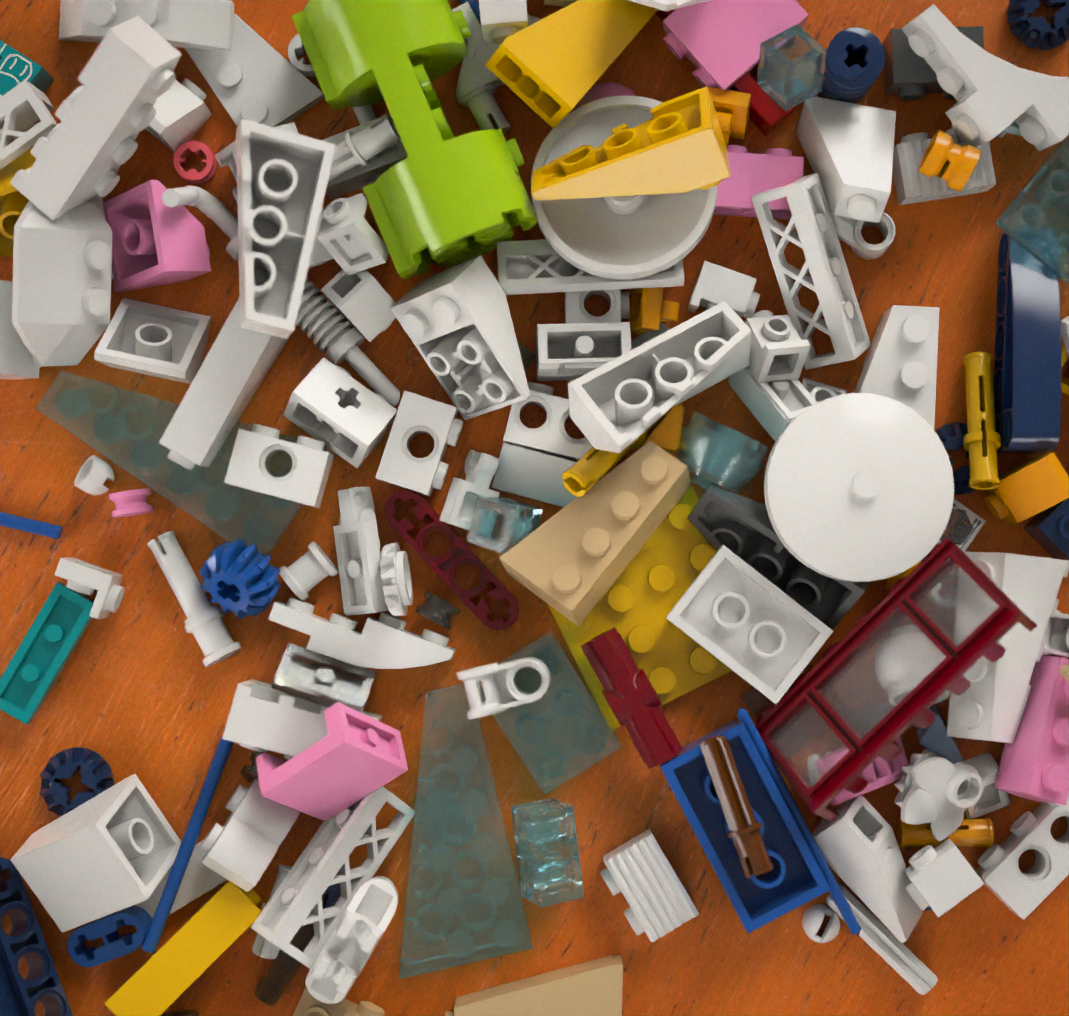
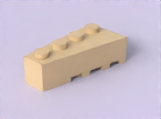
[499,441,691,627]

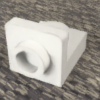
[316,193,389,276]
[55,557,125,619]

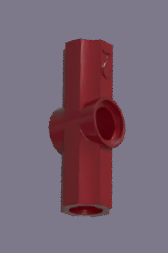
[580,627,683,769]

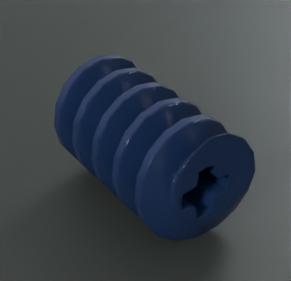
[813,27,885,104]

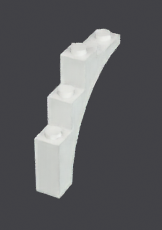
[902,4,1069,151]

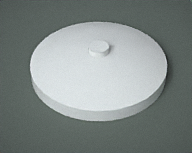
[531,95,717,279]
[764,393,954,582]

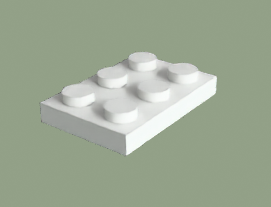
[665,545,833,704]

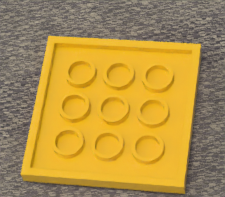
[548,487,732,731]

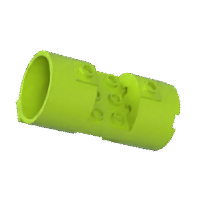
[291,0,538,280]

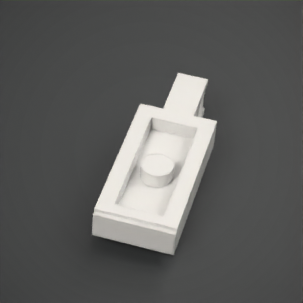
[333,487,388,616]

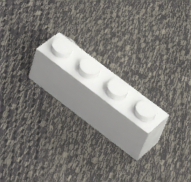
[568,301,752,453]
[947,551,1069,744]

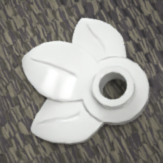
[901,757,983,841]

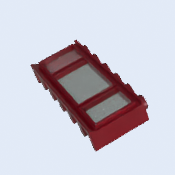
[755,537,1038,822]

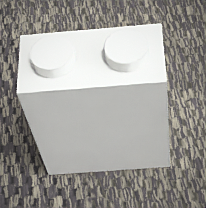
[11,774,181,933]

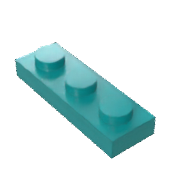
[0,582,94,724]

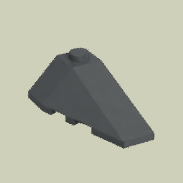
[687,484,869,630]

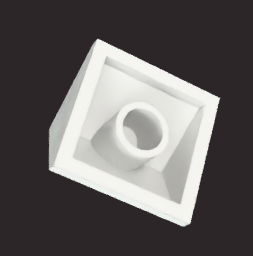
[94,298,211,384]

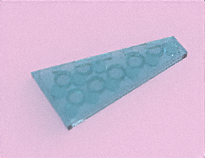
[36,371,338,555]
[399,684,533,979]

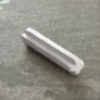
[825,885,938,995]

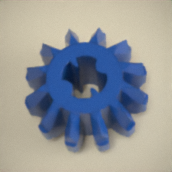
[199,538,281,619]

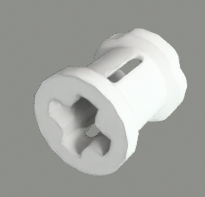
[279,541,339,601]

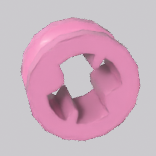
[109,488,153,518]

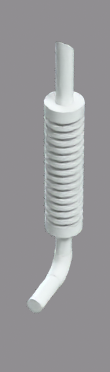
[162,185,400,407]

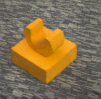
[708,87,751,148]
[625,287,680,334]

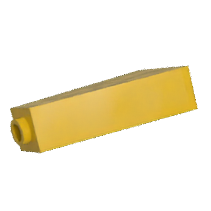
[485,0,658,129]
[104,881,262,1016]

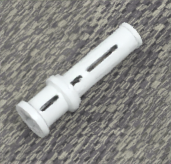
[147,531,242,668]

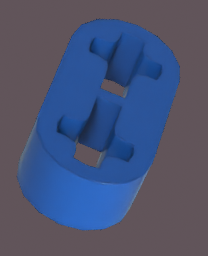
[67,905,152,968]

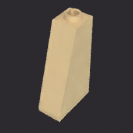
[445,955,623,1016]

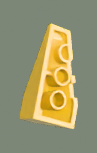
[531,86,731,201]

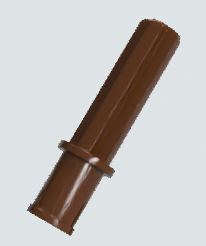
[700,736,774,878]

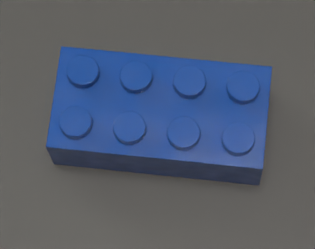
[659,718,831,933]

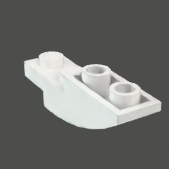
[268,596,456,669]

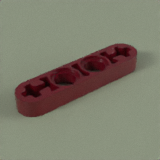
[384,489,519,631]

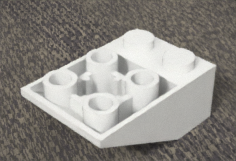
[390,255,530,420]

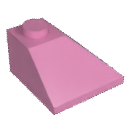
[103,180,211,292]

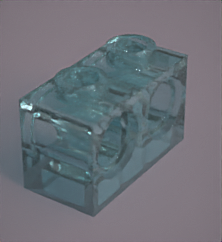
[511,798,584,907]

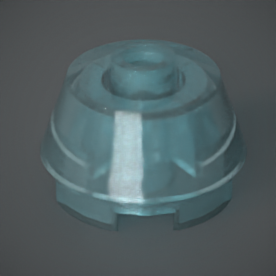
[678,412,769,494]

